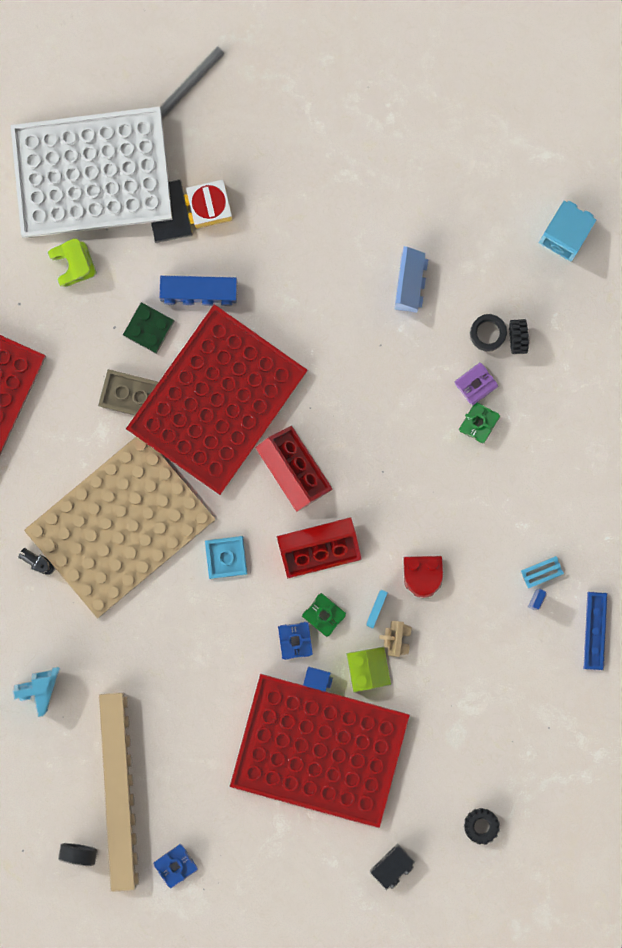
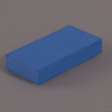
[528,589,547,610]

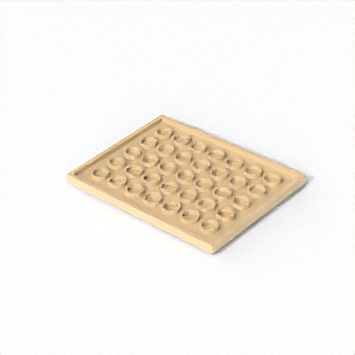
[24,437,216,619]

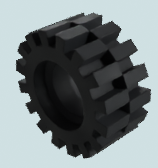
[509,319,529,354]
[464,808,500,845]

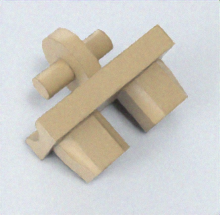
[379,621,412,657]

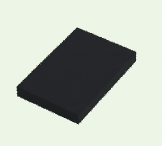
[151,179,192,243]

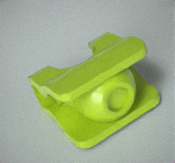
[48,238,96,287]

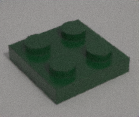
[123,302,175,354]

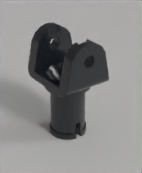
[18,548,55,575]

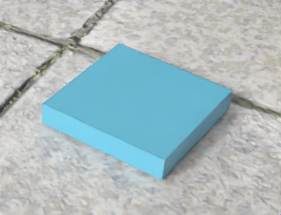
[205,536,247,579]

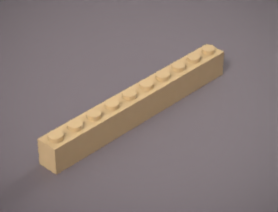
[99,692,139,892]

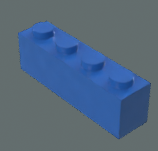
[159,276,237,306]

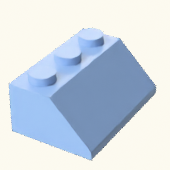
[394,246,428,312]

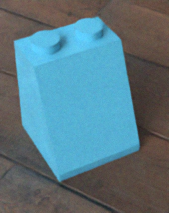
[539,201,596,262]

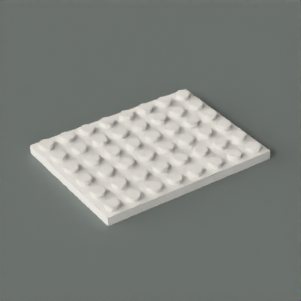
[11,106,172,238]

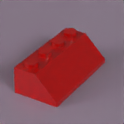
[255,425,333,512]
[277,517,362,579]

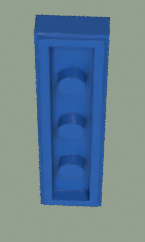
[583,592,607,670]

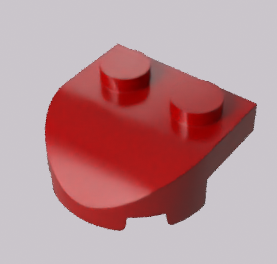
[403,556,443,598]

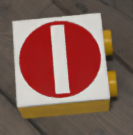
[184,180,232,229]

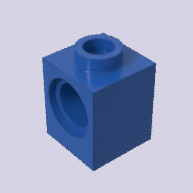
[303,666,333,692]

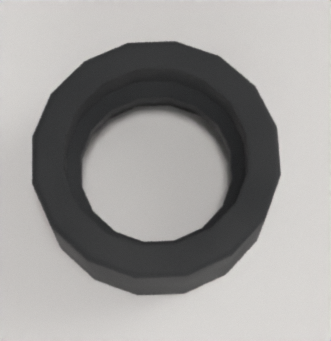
[470,314,507,352]
[58,843,97,866]

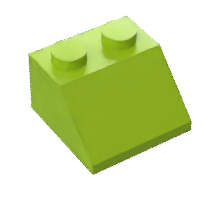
[346,647,391,692]

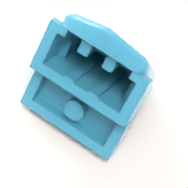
[13,667,60,717]

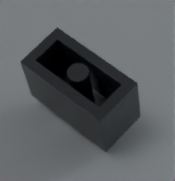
[370,843,415,890]

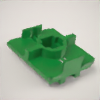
[459,403,500,444]
[302,593,346,637]

